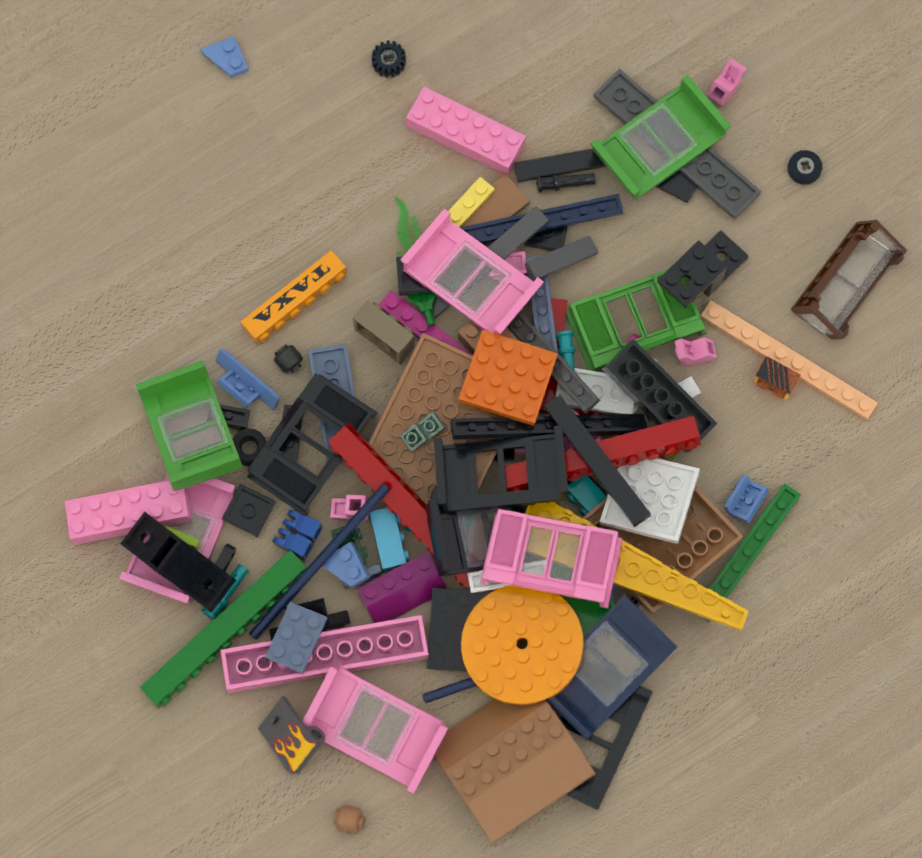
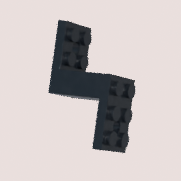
[657,230,749,309]
[120,512,236,613]

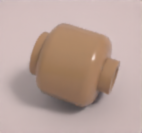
[334,805,366,834]

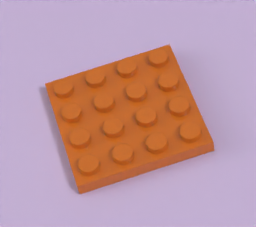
[458,330,558,426]

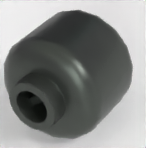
[274,344,303,373]

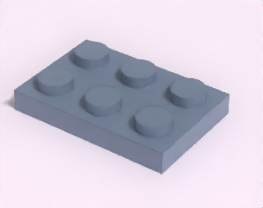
[265,602,328,674]

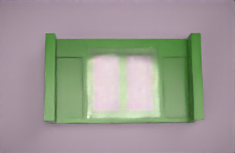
[591,74,731,201]
[136,360,243,491]

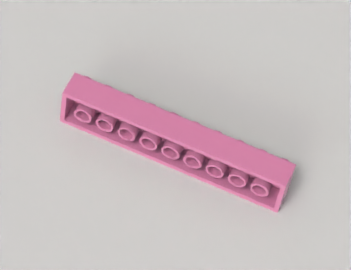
[221,615,429,694]

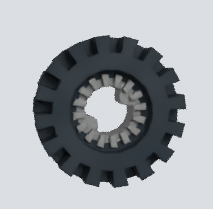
[372,40,406,78]

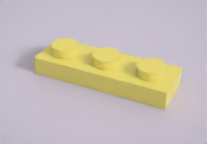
[448,177,495,227]

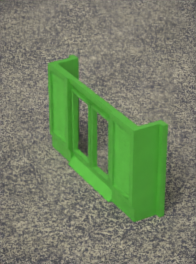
[566,269,707,372]

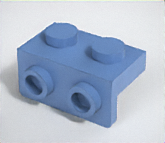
[724,475,769,524]

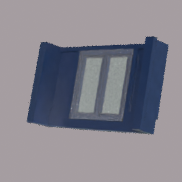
[546,595,677,740]

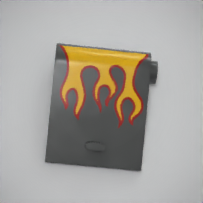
[258,696,325,774]

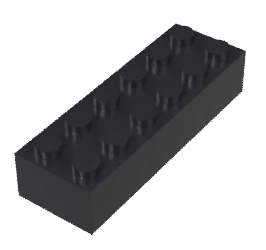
[602,339,717,453]

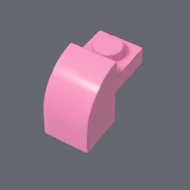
[707,58,747,106]
[675,337,717,366]
[330,495,369,522]

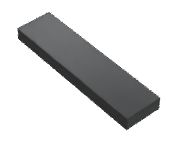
[525,236,598,281]

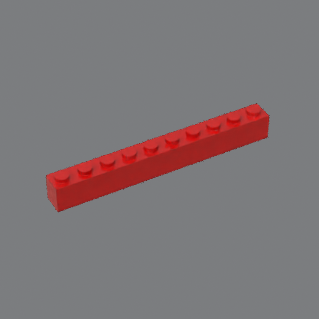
[505,416,701,492]
[328,423,480,588]

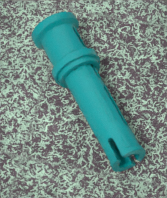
[556,331,575,371]
[201,564,249,620]

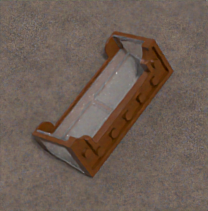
[791,220,907,339]

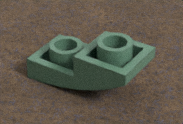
[400,412,446,452]

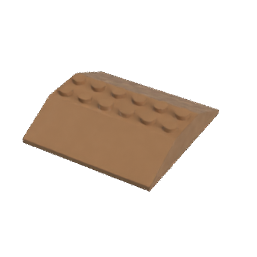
[582,454,744,614]
[433,699,595,844]

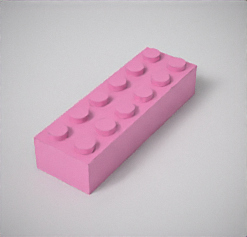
[406,87,526,176]
[65,480,192,545]

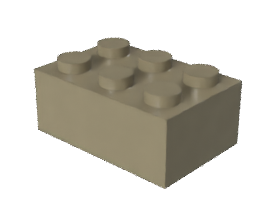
[353,301,414,365]

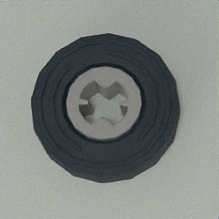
[788,150,822,185]

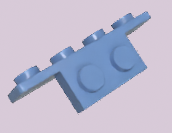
[216,348,280,410]

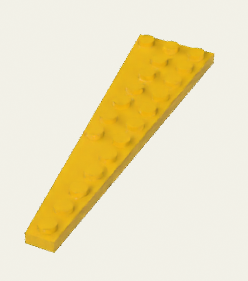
[525,502,749,631]

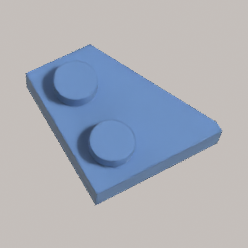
[200,36,249,78]
[323,542,370,588]

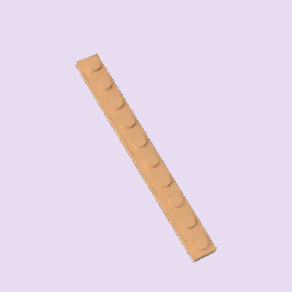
[700,300,878,421]

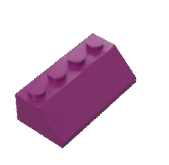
[357,551,447,623]

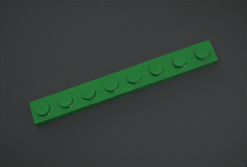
[702,483,801,623]

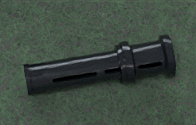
[536,173,596,193]

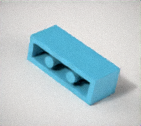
[370,508,410,573]

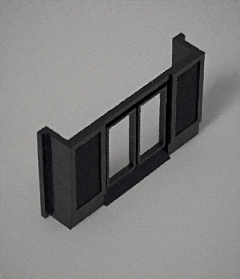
[247,373,378,516]
[434,425,568,513]
[559,660,653,810]

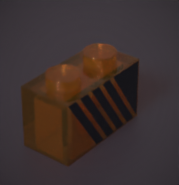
[753,356,801,400]

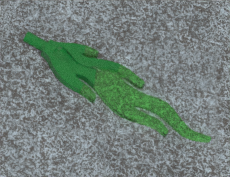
[395,197,439,327]

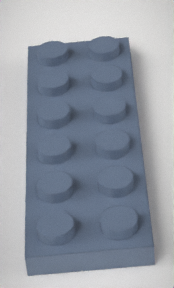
[308,344,363,462]

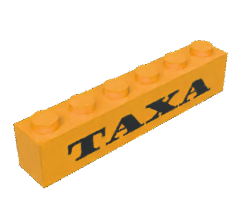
[240,250,347,344]

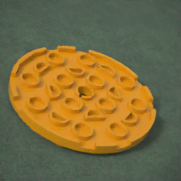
[461,585,584,705]

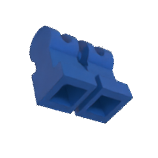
[272,510,323,561]

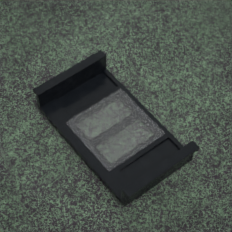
[425,499,546,577]

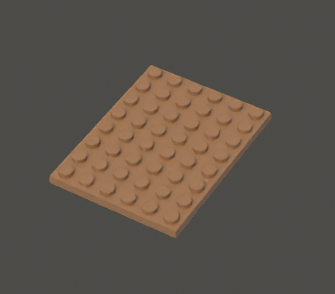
[353,333,504,522]

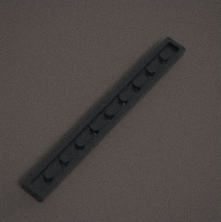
[450,414,647,440]

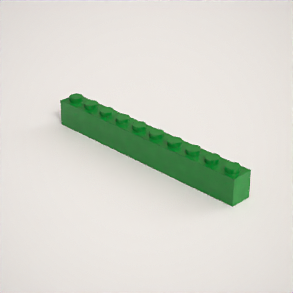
[140,550,307,708]

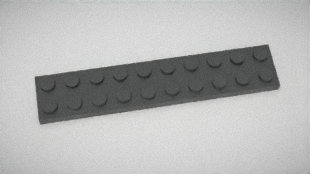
[593,68,761,220]

